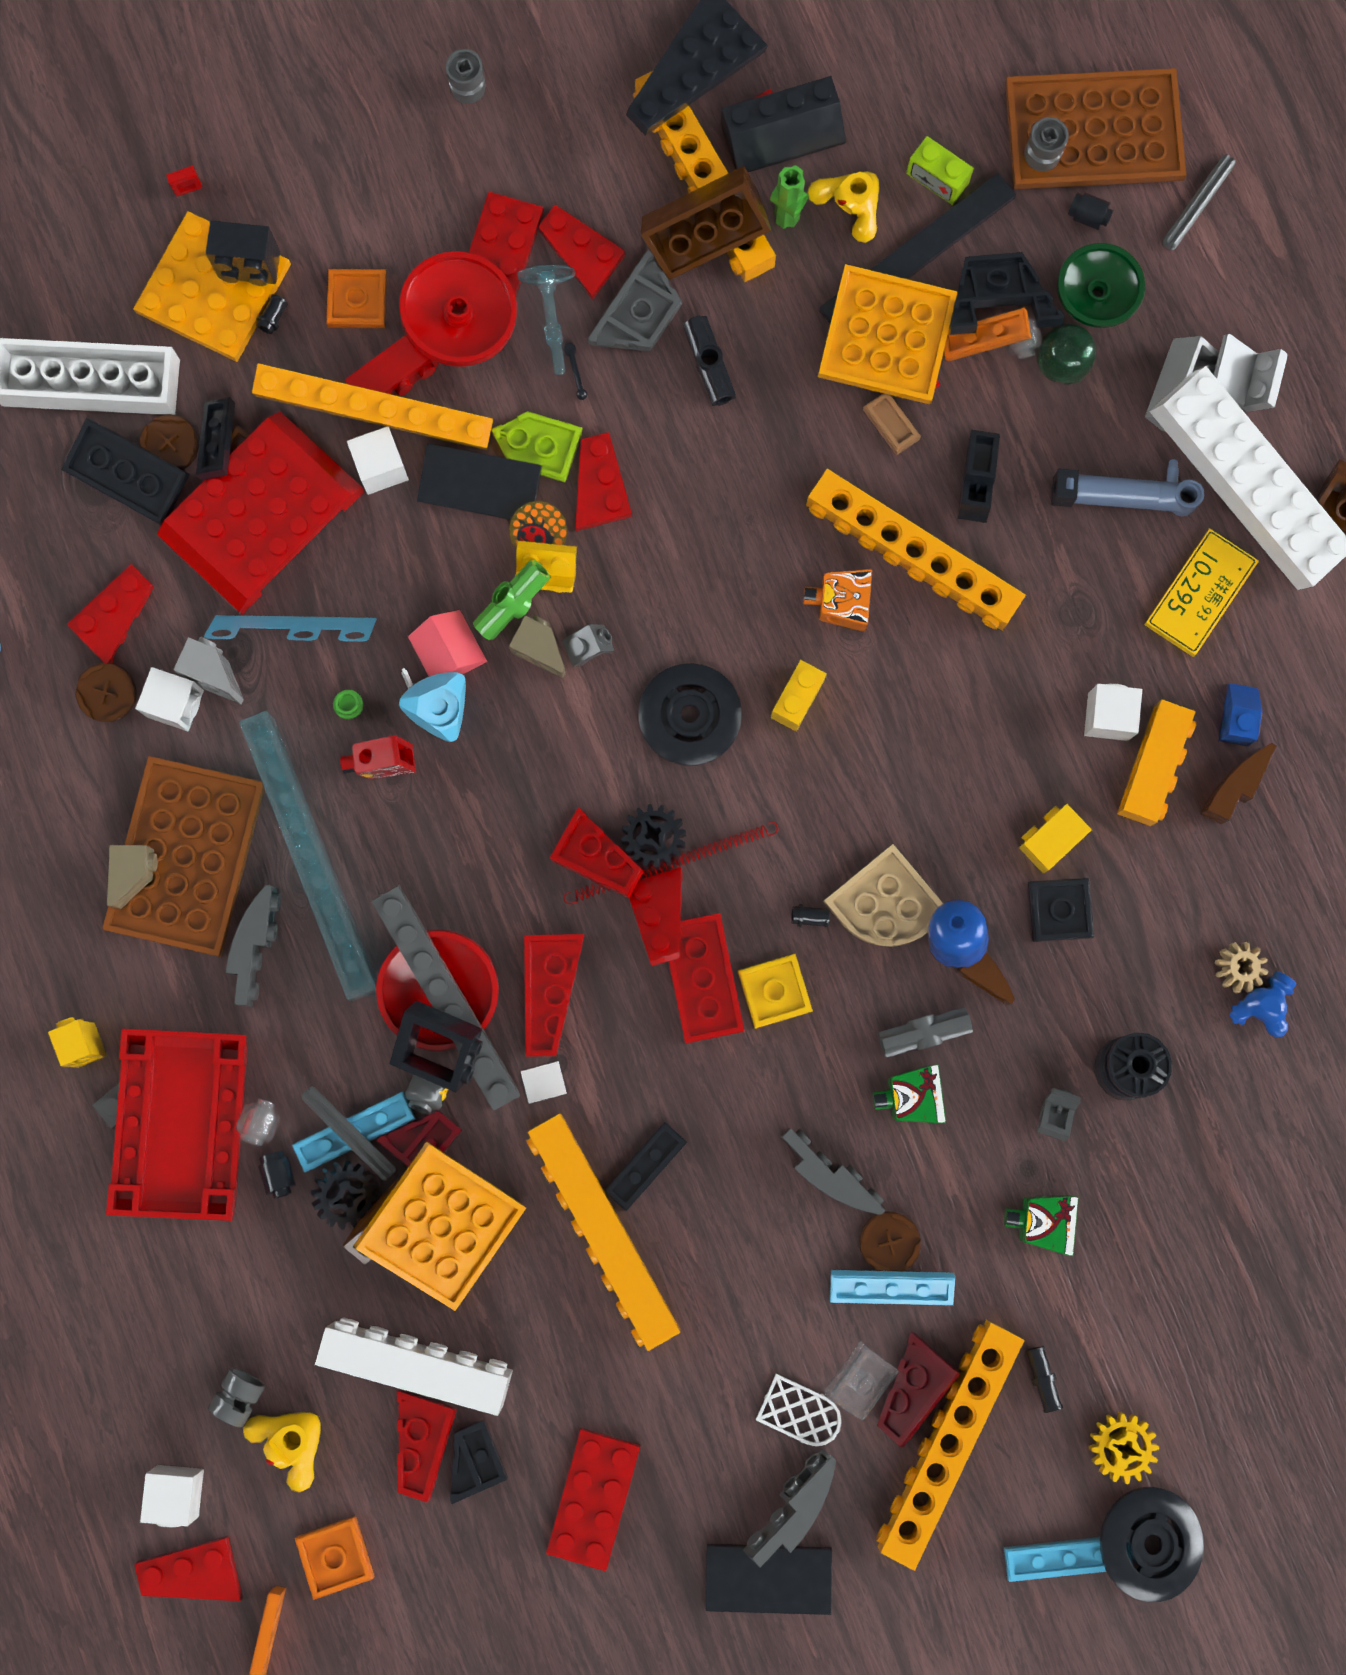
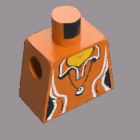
[803,570,872,632]

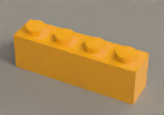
[1117,699,1196,826]

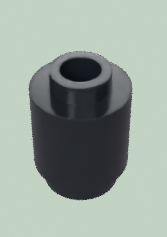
[1068,192,1114,230]
[258,1151,296,1199]

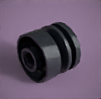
[1094,1032,1172,1101]

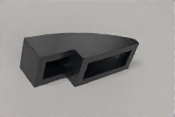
[957,429,1000,523]

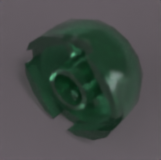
[1037,324,1097,385]

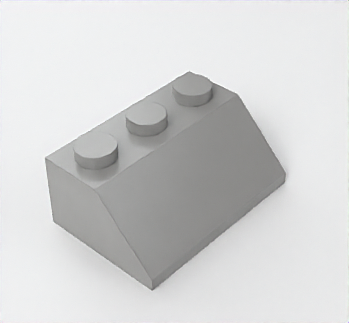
[1145,336,1219,432]

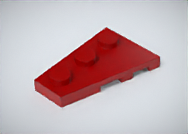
[538,205,625,300]
[575,432,632,531]
[629,866,683,967]
[397,1389,457,1503]
[134,1536,243,1601]

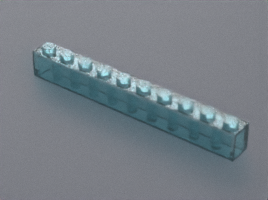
[239,710,377,1002]

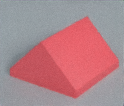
[408,610,487,677]

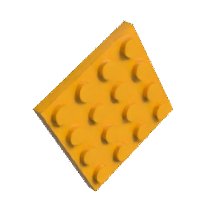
[133,211,291,362]
[818,264,957,405]
[354,1142,526,1311]

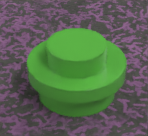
[333,690,363,720]

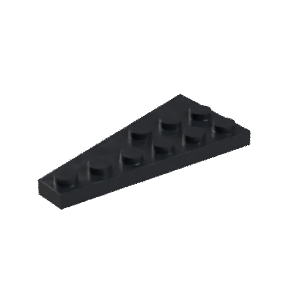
[626,0,768,136]

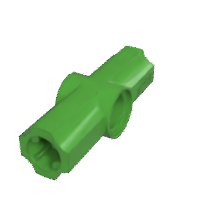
[770,165,809,229]
[473,560,551,640]

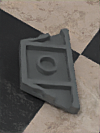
[588,250,682,352]

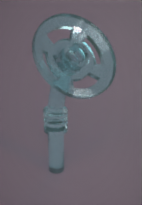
[517,265,575,375]

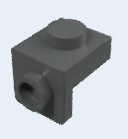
[562,624,615,667]
[1037,1088,1081,1142]

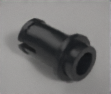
[256,294,288,334]
[791,904,830,928]

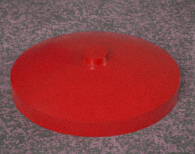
[399,251,517,367]
[376,929,499,1051]

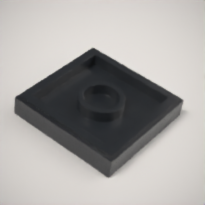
[1028,878,1094,942]

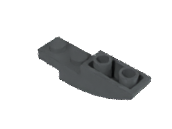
[226,885,281,1007]
[781,1128,885,1215]
[743,1450,836,1568]

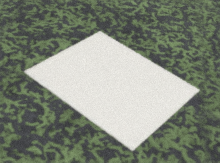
[520,1061,567,1104]

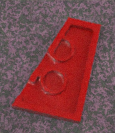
[67,564,154,664]
[550,807,644,898]

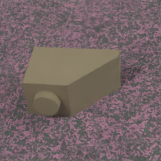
[509,616,566,679]
[107,845,158,909]

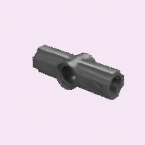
[878,1007,973,1057]

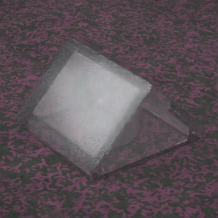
[824,1341,899,1421]

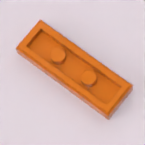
[944,308,1031,362]
[249,1586,286,1675]

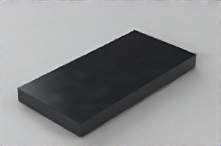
[61,418,190,525]
[417,443,543,523]
[705,1544,832,1615]

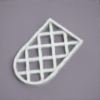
[756,1374,842,1446]

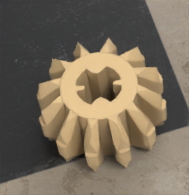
[1215,942,1268,993]

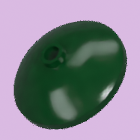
[1057,243,1145,328]

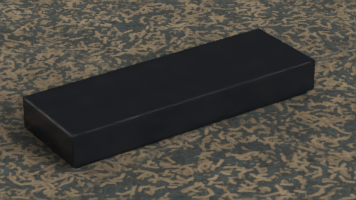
[196,397,235,480]
[604,1122,687,1211]

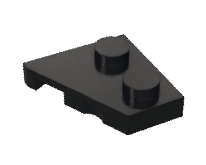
[450,1419,508,1504]

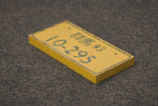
[1144,529,1259,657]

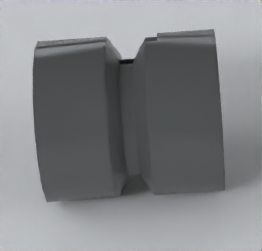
[445,49,486,104]
[1024,117,1069,172]
[208,1368,265,1427]

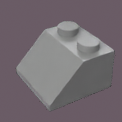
[174,637,244,705]

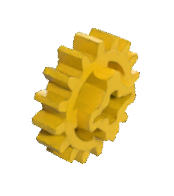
[1089,1412,1159,1484]

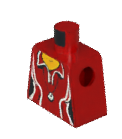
[340,735,416,779]

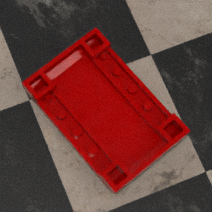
[157,411,365,615]
[106,1029,248,1221]

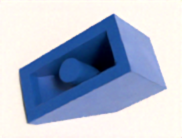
[1219,683,1262,746]

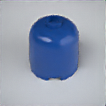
[928,899,989,968]

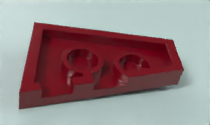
[877,1332,960,1447]

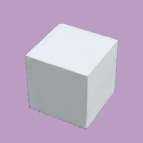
[347,426,409,495]
[135,667,204,731]
[1084,684,1142,741]
[140,1465,204,1527]

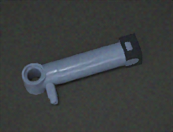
[1051,459,1204,517]

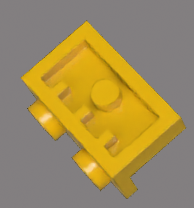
[515,541,577,593]

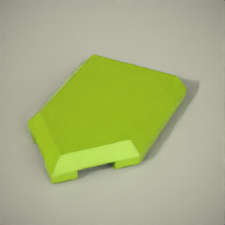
[491,411,583,483]

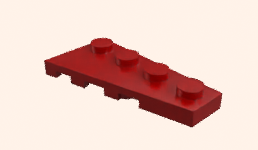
[524,934,585,1057]

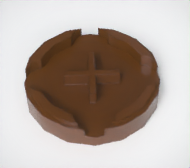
[139,414,199,470]
[75,663,137,722]
[859,1211,921,1271]

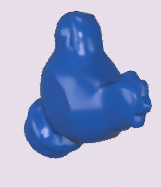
[1229,971,1297,1038]

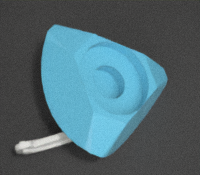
[399,668,466,742]

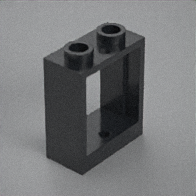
[389,1001,483,1093]

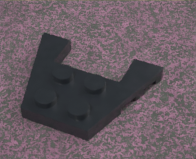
[950,252,1064,335]

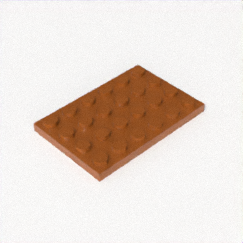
[1005,68,1187,189]
[102,756,266,957]

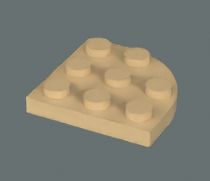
[823,844,943,947]

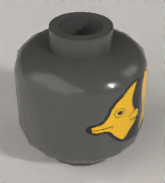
[405,1075,449,1114]

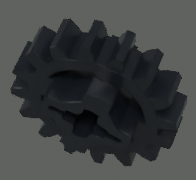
[621,804,686,870]
[311,1160,379,1230]

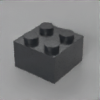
[206,220,281,286]

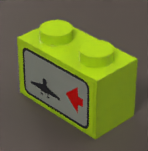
[906,136,974,206]

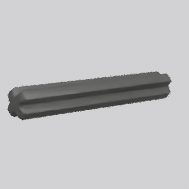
[1162,154,1236,251]
[301,1086,396,1180]

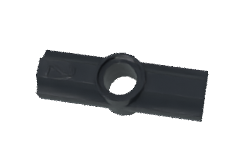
[683,315,736,406]

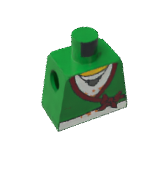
[872,1064,946,1123]
[1004,1195,1079,1256]

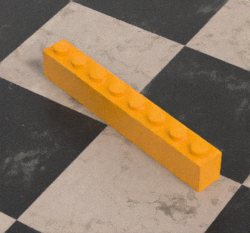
[252,363,493,450]
[526,1114,680,1351]

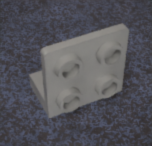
[1214,334,1288,412]

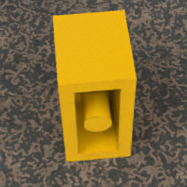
[771,660,827,732]
[1019,804,1092,874]
[48,1017,107,1068]

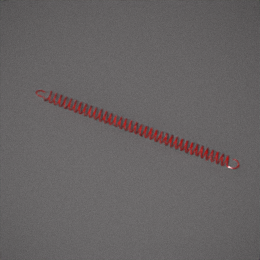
[564,822,778,904]

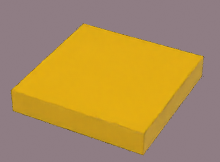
[737,954,813,1029]

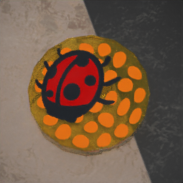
[509,501,568,550]

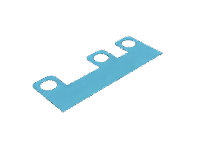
[204,615,377,641]

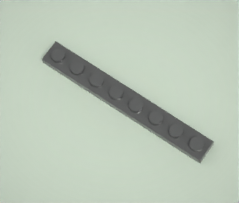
[371,885,520,1111]

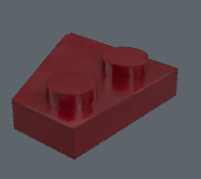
[377,1111,462,1167]

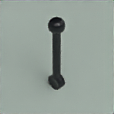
[564,343,587,400]

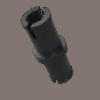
[1025,1346,1063,1413]

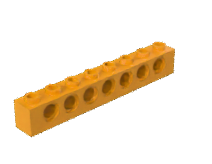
[633,71,776,283]
[806,469,1026,631]
[876,1320,1024,1571]

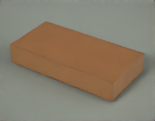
[863,393,921,456]

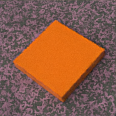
[326,269,387,328]
[295,1515,375,1600]

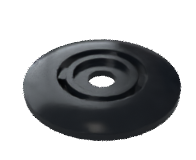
[639,663,742,766]
[1100,1487,1204,1602]

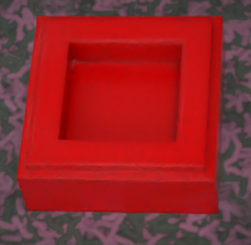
[166,165,203,197]

